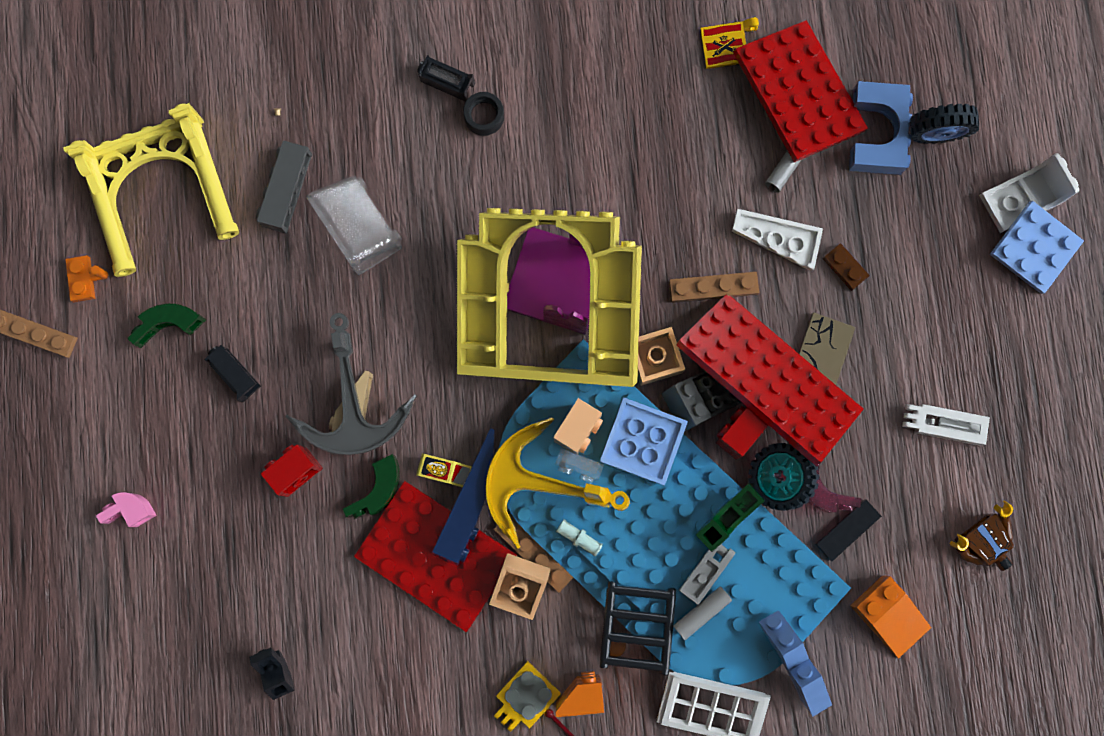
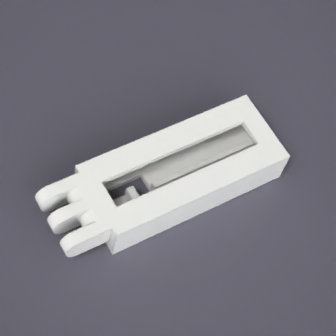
[902,404,990,446]

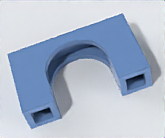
[849,81,913,175]

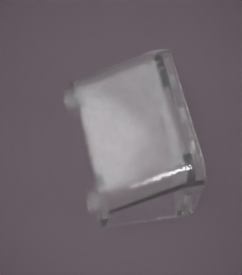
[306,175,402,276]

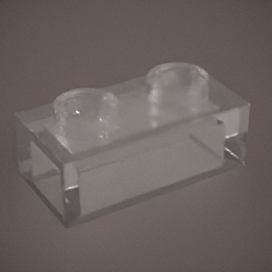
[555,449,604,483]

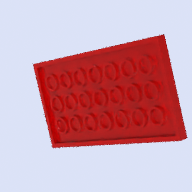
[676,294,864,467]

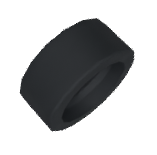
[463,92,504,136]

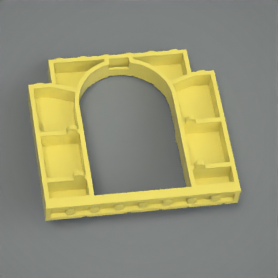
[457,208,642,387]

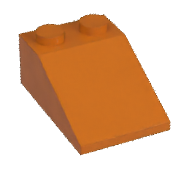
[850,575,931,659]

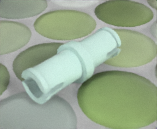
[556,519,603,557]

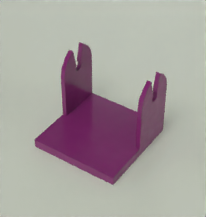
[507,227,590,335]

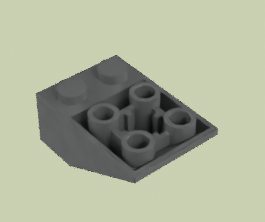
[661,371,742,432]

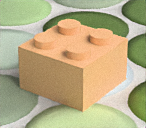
[637,327,685,386]
[553,398,603,456]
[489,553,550,620]

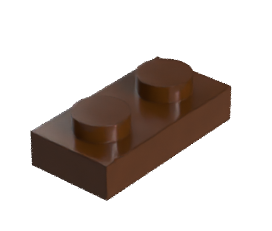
[823,243,870,291]

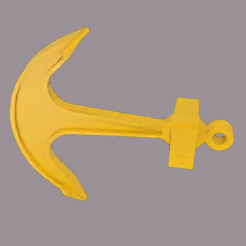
[486,417,630,548]

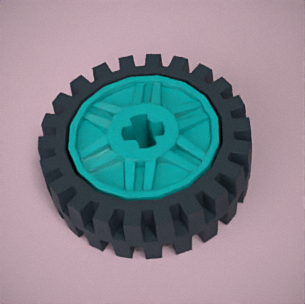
[748,443,819,511]

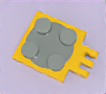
[494,661,561,732]

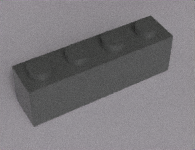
[256,140,312,234]

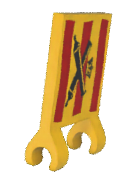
[701,17,759,69]

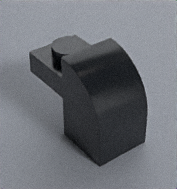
[249,647,295,700]

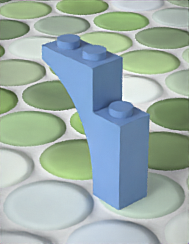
[759,610,832,717]

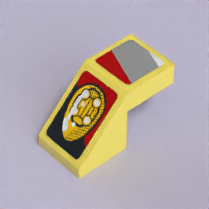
[416,454,472,488]

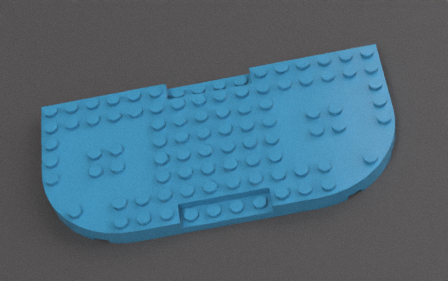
[499,339,851,685]

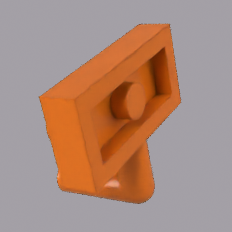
[65,255,109,303]

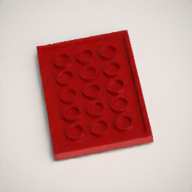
[733,20,868,163]
[354,481,517,632]

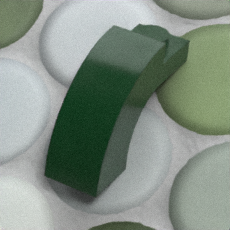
[127,303,206,348]
[343,454,400,519]
[696,483,765,552]

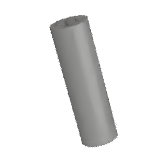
[765,151,801,193]
[673,586,732,640]

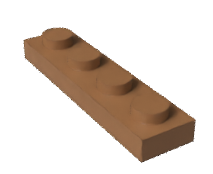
[669,272,759,303]
[0,310,78,358]
[494,513,574,593]

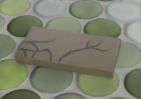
[799,312,856,385]

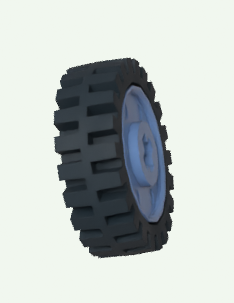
[910,104,979,144]

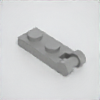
[679,544,736,605]

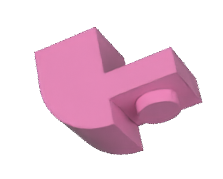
[96,493,157,527]

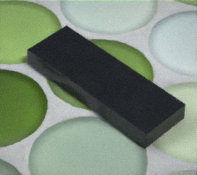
[815,499,882,561]

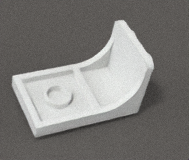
[979,153,1079,233]

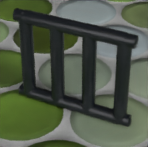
[600,581,676,675]

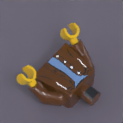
[950,500,1014,571]

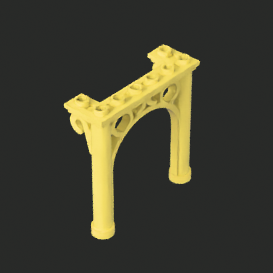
[63,103,239,277]

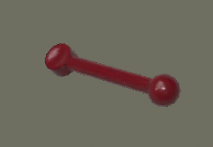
[545,709,574,736]

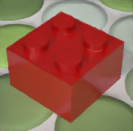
[715,406,768,460]
[261,444,323,497]

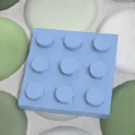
[990,201,1084,294]
[600,397,688,486]

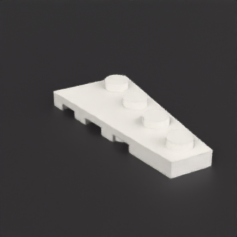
[732,209,823,272]

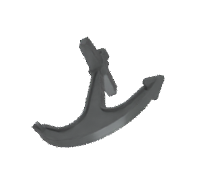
[285,313,417,455]

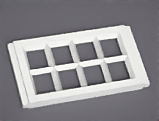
[657,672,770,736]

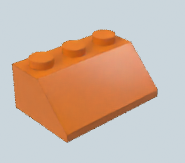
[555,671,604,717]

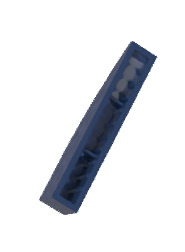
[432,428,495,566]

